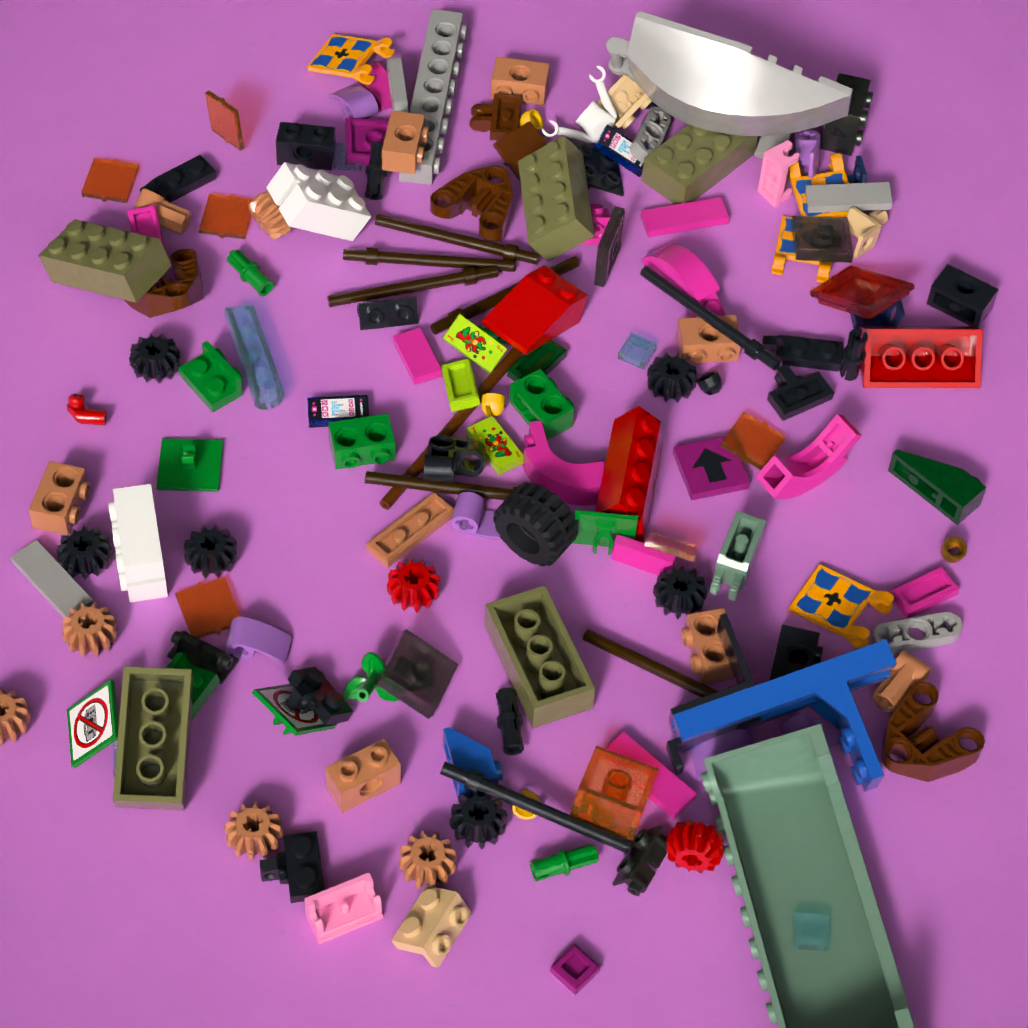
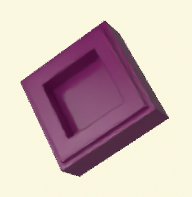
[550,944,600,995]

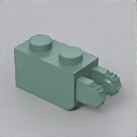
[710,511,766,601]

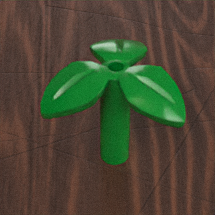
[343,652,400,702]

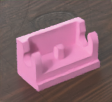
[758,140,800,208]
[304,873,383,944]

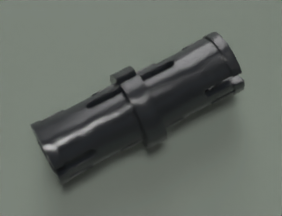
[365,142,388,200]
[840,328,868,381]
[495,688,524,755]

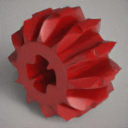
[387,557,441,613]
[666,819,725,873]

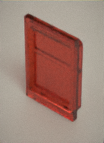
[810,265,915,319]

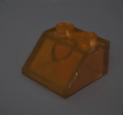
[570,746,659,841]

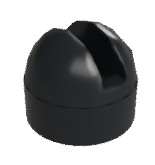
[697,370,723,395]

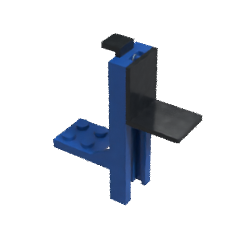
[666,613,897,792]

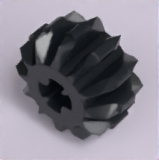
[129,333,181,383]
[647,353,697,403]
[57,525,112,580]
[184,525,238,579]
[653,564,707,620]
[450,792,507,850]

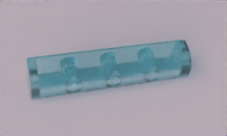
[224,305,285,410]

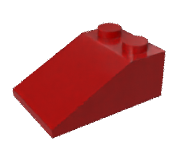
[482,265,588,355]

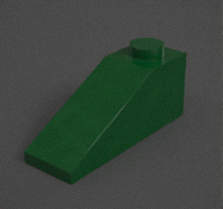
[888,450,987,525]

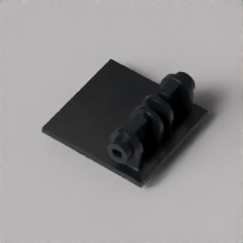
[569,140,624,196]

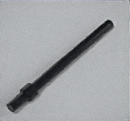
[640,266,781,371]
[440,761,632,854]

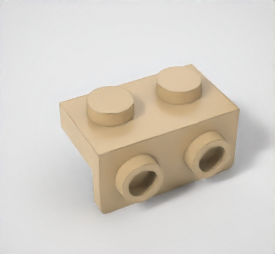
[596,75,652,130]
[391,885,471,967]

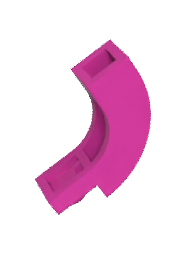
[641,244,726,317]
[756,414,862,499]
[523,421,604,506]

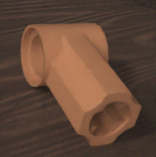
[133,189,192,236]
[872,650,932,713]

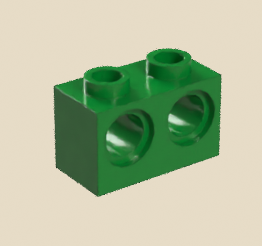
[509,369,575,440]
[328,413,395,470]

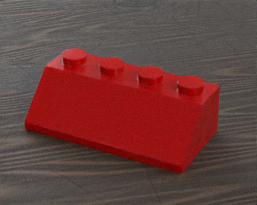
[859,326,983,388]
[595,406,662,543]

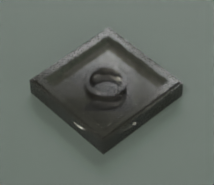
[594,206,625,287]
[791,216,853,263]
[375,629,459,719]

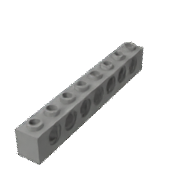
[399,9,467,185]

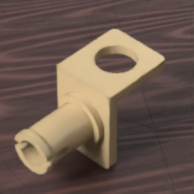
[844,206,888,259]

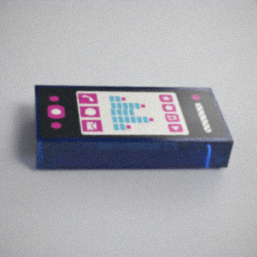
[594,124,644,177]
[307,395,369,428]

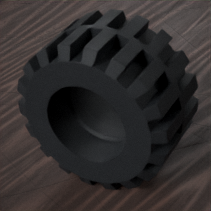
[493,482,579,567]

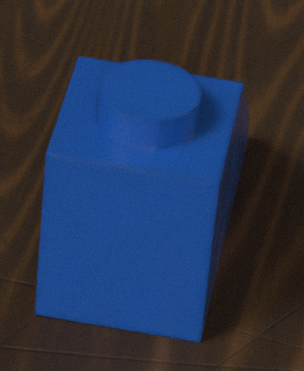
[443,727,503,802]

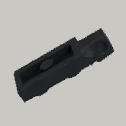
[140,155,217,203]
[761,335,843,372]

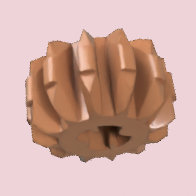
[249,190,293,240]
[62,601,117,658]
[0,687,31,746]
[224,801,283,862]
[399,830,457,890]

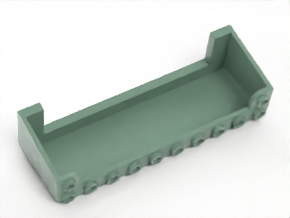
[701,724,916,1028]

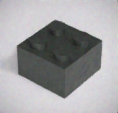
[820,73,874,156]

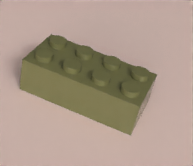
[641,124,758,205]
[518,135,595,261]
[39,219,172,303]
[484,585,595,729]
[113,666,194,810]

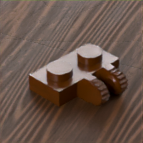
[469,93,522,141]

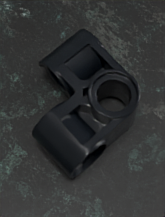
[423,435,486,484]

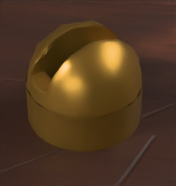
[940,536,967,563]

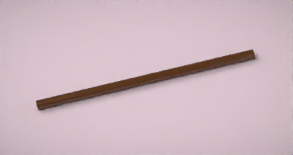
[379,347,523,510]

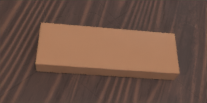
[366,492,454,568]

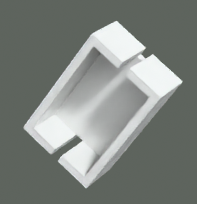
[266,162,371,241]
[108,484,168,603]

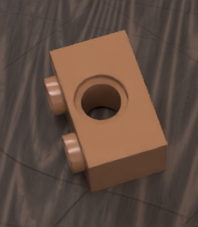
[491,56,550,106]
[382,110,429,174]
[675,315,741,364]
[325,739,401,813]

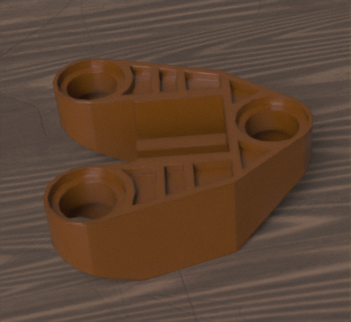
[430,166,513,241]
[124,248,204,318]
[881,682,985,782]

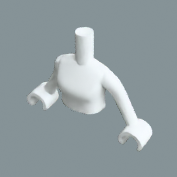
[542,66,617,144]

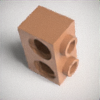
[29,461,91,535]
[681,608,735,684]

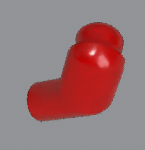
[67,393,107,426]

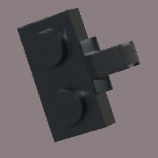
[767,363,834,421]
[285,666,354,725]
[260,831,324,903]

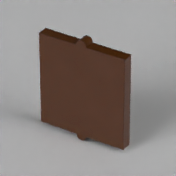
[493,121,547,181]

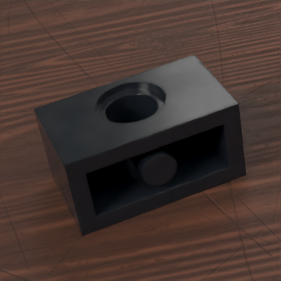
[276,122,336,171]
[927,264,999,328]
[770,624,823,680]

